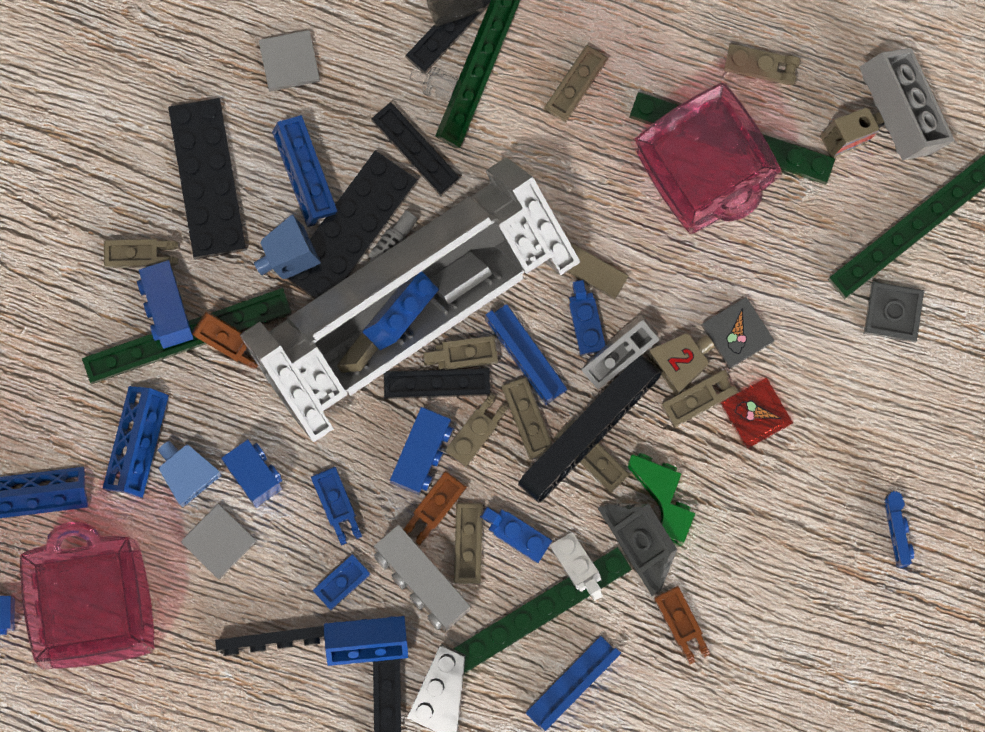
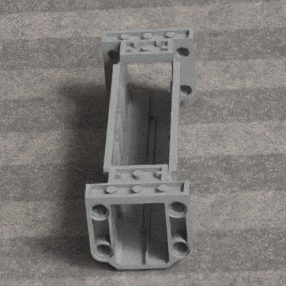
[240,157,580,443]

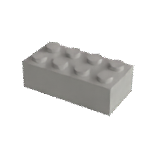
[859,48,955,161]
[374,525,470,632]

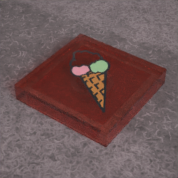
[720,378,793,450]

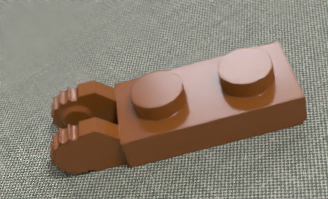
[192,311,258,370]
[403,471,467,546]
[653,586,710,665]

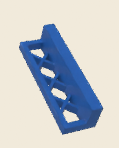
[272,115,337,228]
[485,304,568,406]
[102,386,169,498]
[0,467,88,518]
[525,636,621,732]

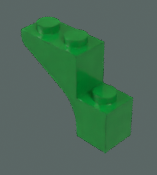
[628,453,695,546]

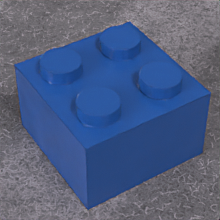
[221,439,283,508]

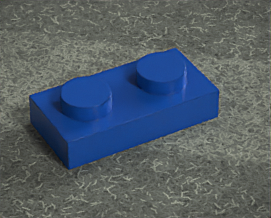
[313,554,371,611]

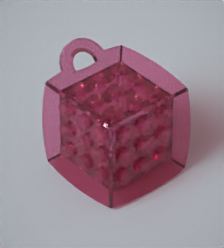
[631,82,783,235]
[20,522,154,670]

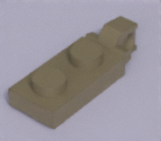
[423,336,498,370]

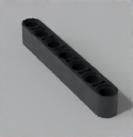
[518,355,662,503]

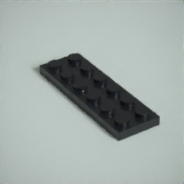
[168,98,246,260]
[287,150,418,299]

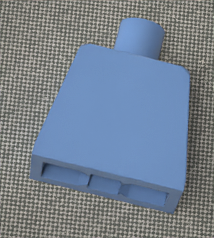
[254,215,321,279]
[158,441,222,508]

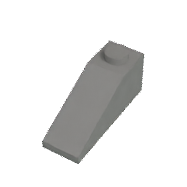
[581,314,660,390]

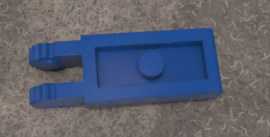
[311,467,362,545]
[884,491,914,568]

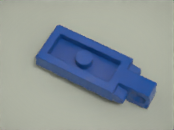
[569,280,605,356]
[480,507,552,563]

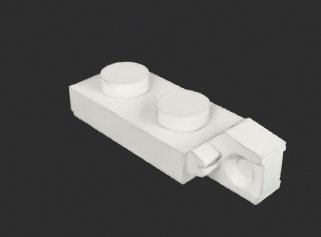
[550,532,603,601]

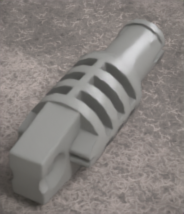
[368,210,418,264]

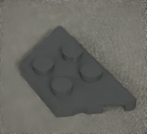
[598,503,677,596]

